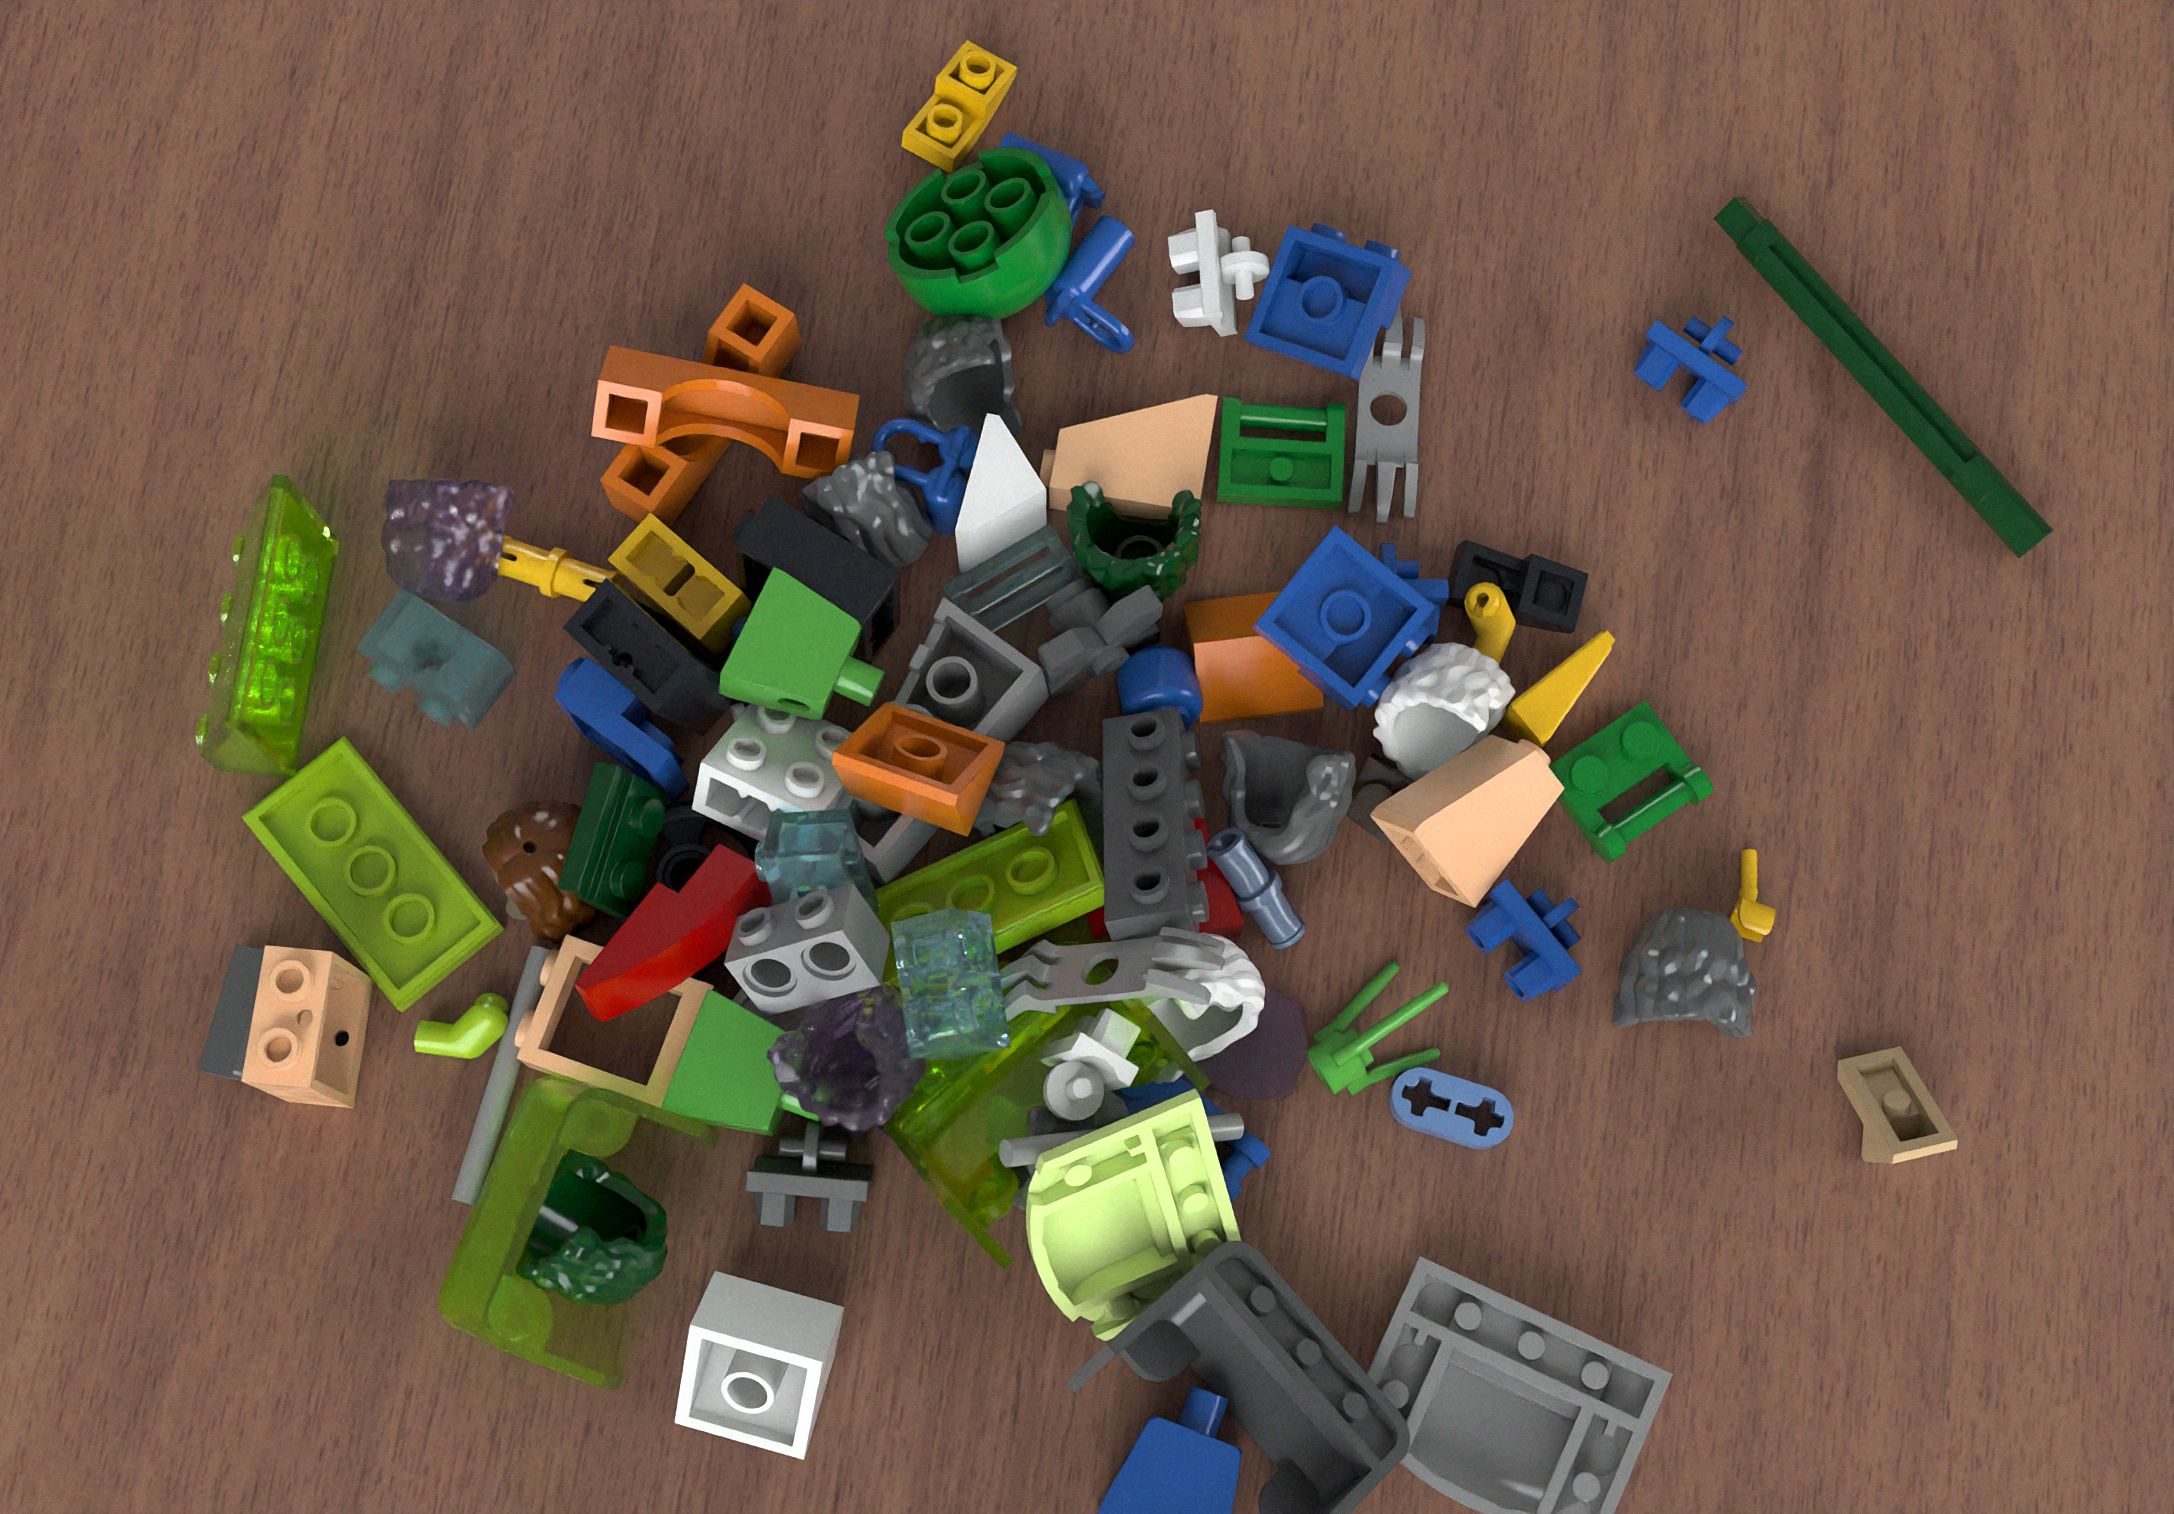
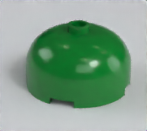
[884,147,1072,320]

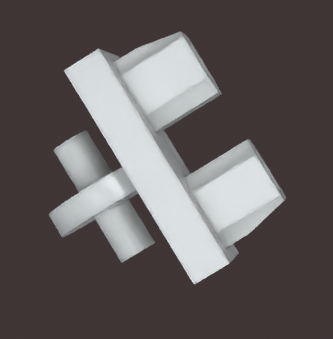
[1168,209,1270,337]
[1039,1008,1141,1121]

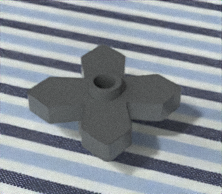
[1038,578,1163,703]

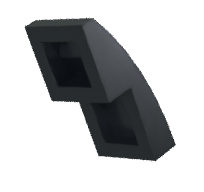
[1446,540,1589,634]

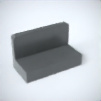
[197,944,264,1082]

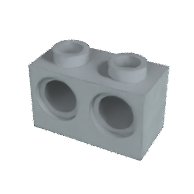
[724,883,891,1017]

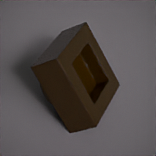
[1346,752,1415,844]

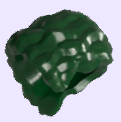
[1066,481,1202,604]
[515,1144,669,1306]

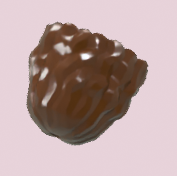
[482,799,597,945]

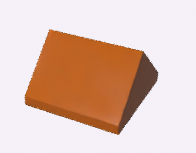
[1182,591,1324,725]
[831,702,1005,837]

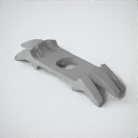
[1347,304,1425,525]
[989,927,1225,1023]

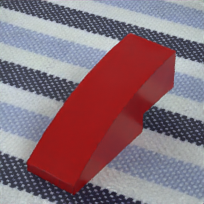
[574,844,775,1022]

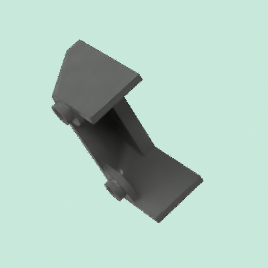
[1065,1241,1410,1514]

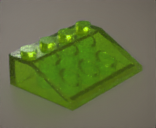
[196,474,340,779]

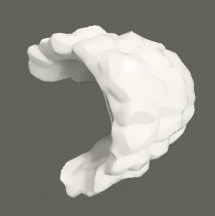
[1373,642,1516,781]
[1115,932,1265,1084]

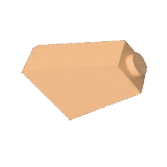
[1039,394,1218,520]
[1370,735,1565,908]

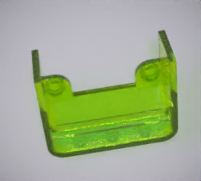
[878,940,1211,1270]
[438,1076,719,1390]

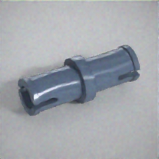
[1206,827,1306,949]

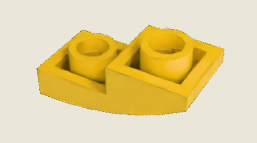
[901,40,1018,174]

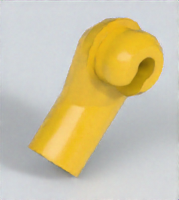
[1464,582,1516,665]

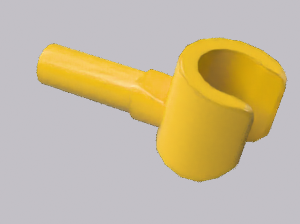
[1730,849,1776,943]

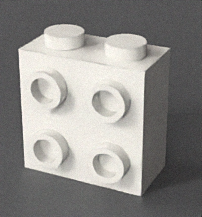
[692,703,852,864]

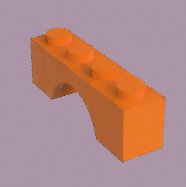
[600,283,802,529]
[591,345,860,480]

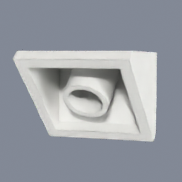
[955,413,1047,575]

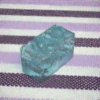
[890,908,1011,1060]

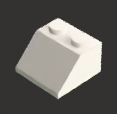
[674,1271,844,1460]

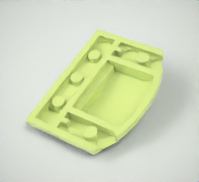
[1026,1088,1241,1341]

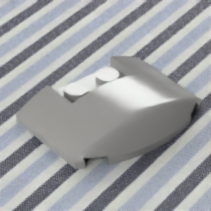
[1367,1256,1673,1514]

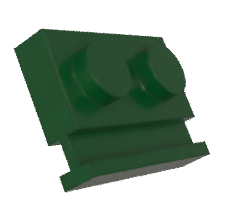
[556,762,669,919]

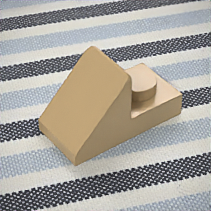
[1837,1046,1958,1164]

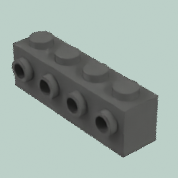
[1103,706,1209,941]

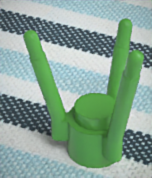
[1305,961,1449,1096]

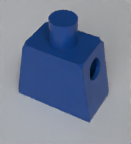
[1097,1385,1242,1514]

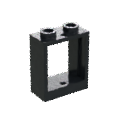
[732,494,900,665]
[562,578,736,736]

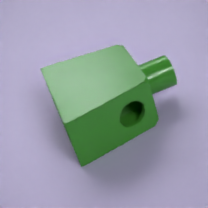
[719,567,885,720]
[660,989,833,1136]

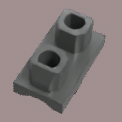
[746,1119,875,1233]

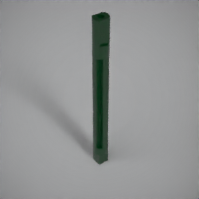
[1713,196,2054,559]

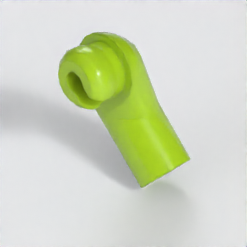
[414,993,510,1059]

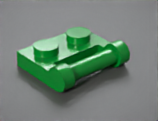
[1216,395,1346,510]
[1548,701,1714,863]

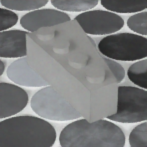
[826,597,1050,886]

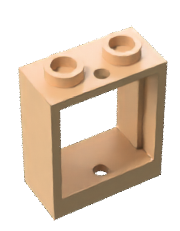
[515,934,720,1119]
[241,945,374,1108]

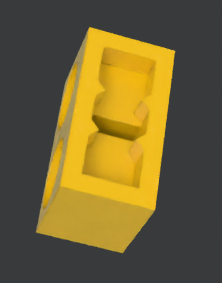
[607,512,752,658]

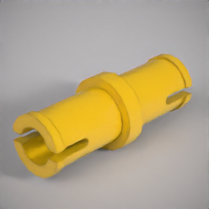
[489,535,622,602]

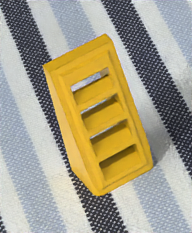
[1500,630,1615,749]

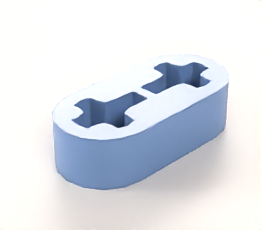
[1388,1067,1514,1150]

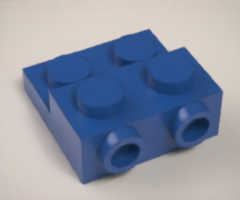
[1244,223,1412,382]
[1252,525,1435,712]
[553,657,690,803]

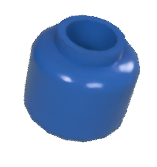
[1116,643,1203,732]

